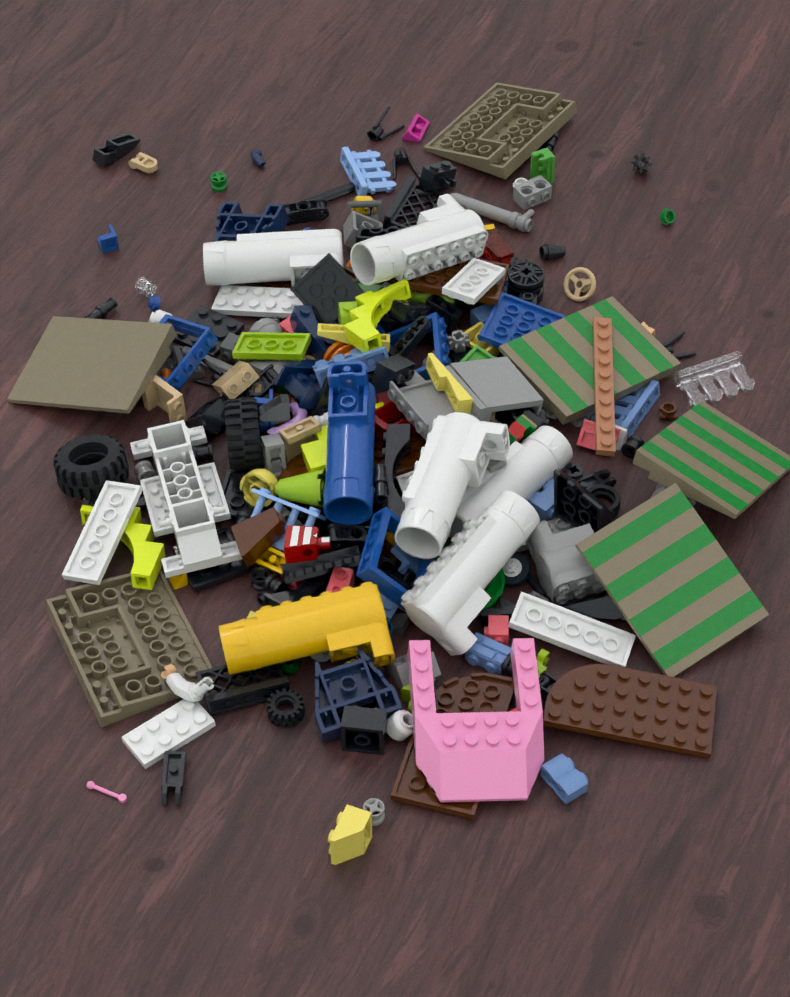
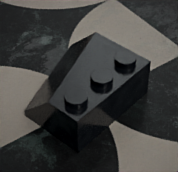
[554,469,615,533]

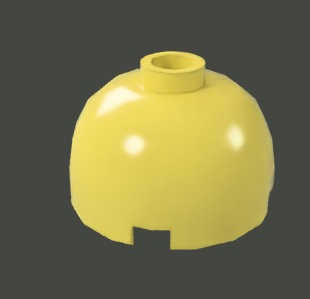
[240,469,278,507]

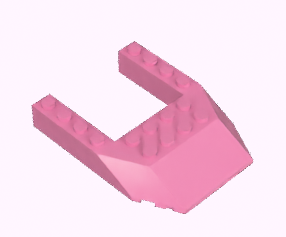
[407,638,544,802]

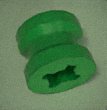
[210,171,227,192]

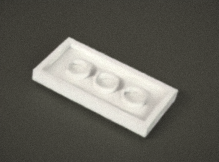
[442,258,506,305]
[122,699,216,769]

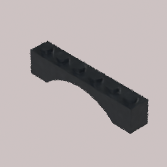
[379,424,412,531]

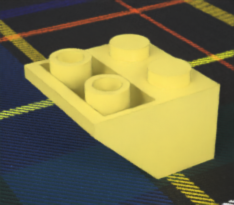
[328,805,372,865]

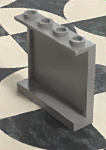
[450,356,544,422]
[388,365,487,440]

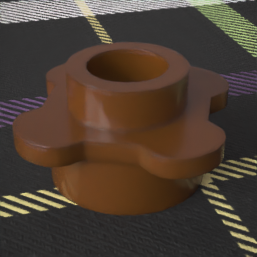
[659,402,678,419]

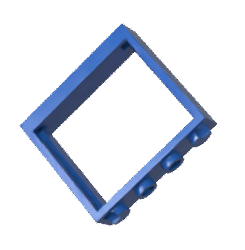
[388,312,450,388]
[159,314,218,391]
[356,507,436,611]

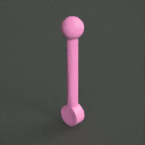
[86,781,127,803]

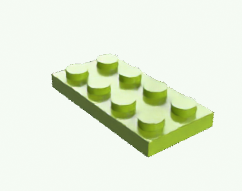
[232,332,312,361]

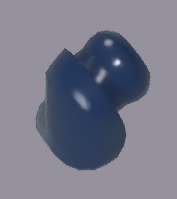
[250,149,266,168]

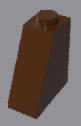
[231,507,286,566]

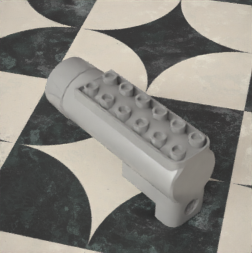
[526,521,605,605]

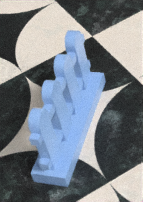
[340,147,396,196]

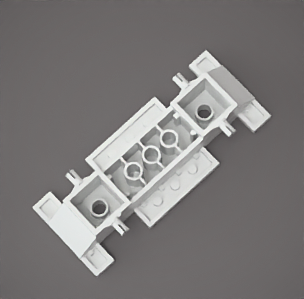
[130,420,242,578]

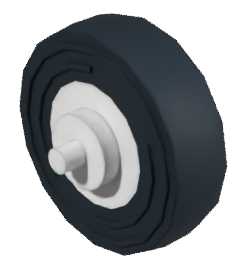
[502,552,531,587]

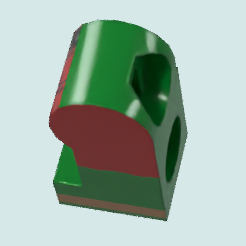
[508,414,538,445]

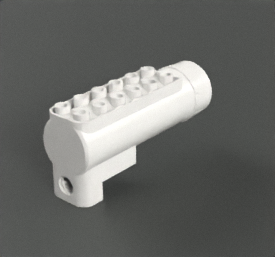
[350,194,488,285]
[203,229,344,286]
[394,412,510,559]
[448,426,573,538]
[401,491,540,656]

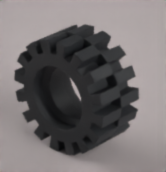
[266,688,305,729]

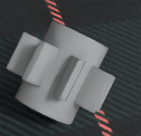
[448,330,470,353]

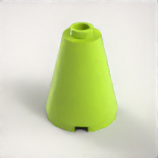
[275,469,326,508]

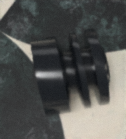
[507,261,545,305]

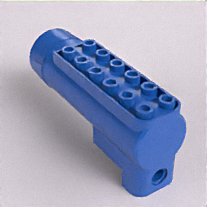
[323,361,376,525]

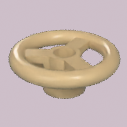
[563,267,596,302]

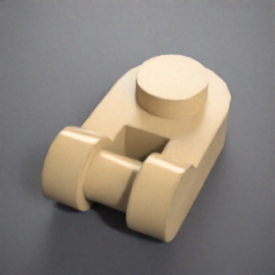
[128,152,158,173]

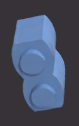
[540,753,588,804]

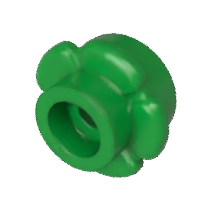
[659,208,675,225]

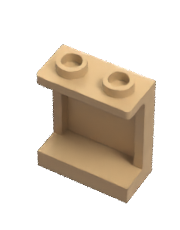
[212,361,259,399]
[142,375,187,423]
[279,416,322,464]

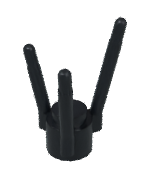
[367,106,404,142]
[392,147,421,180]
[662,330,696,359]
[193,358,225,388]

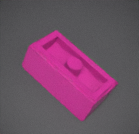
[402,113,430,142]

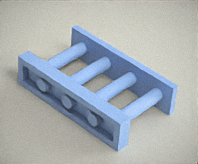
[251,487,326,551]

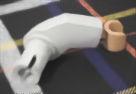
[161,664,214,702]

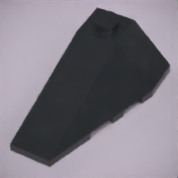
[558,591,626,621]

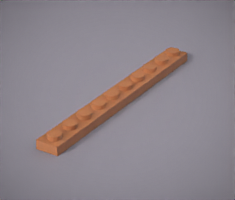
[592,317,616,457]

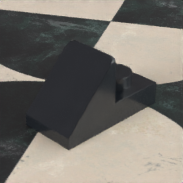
[480,596,515,628]

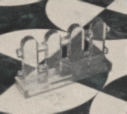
[673,350,755,406]

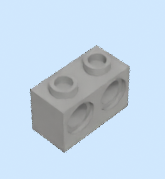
[513,175,552,210]
[260,433,286,478]

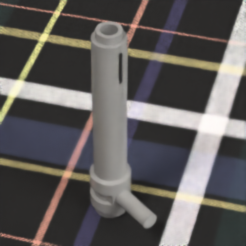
[450,192,534,232]

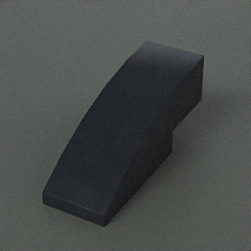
[93,133,140,167]

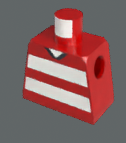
[284,525,331,564]

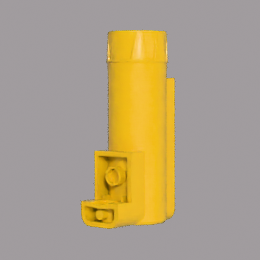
[218,582,395,675]

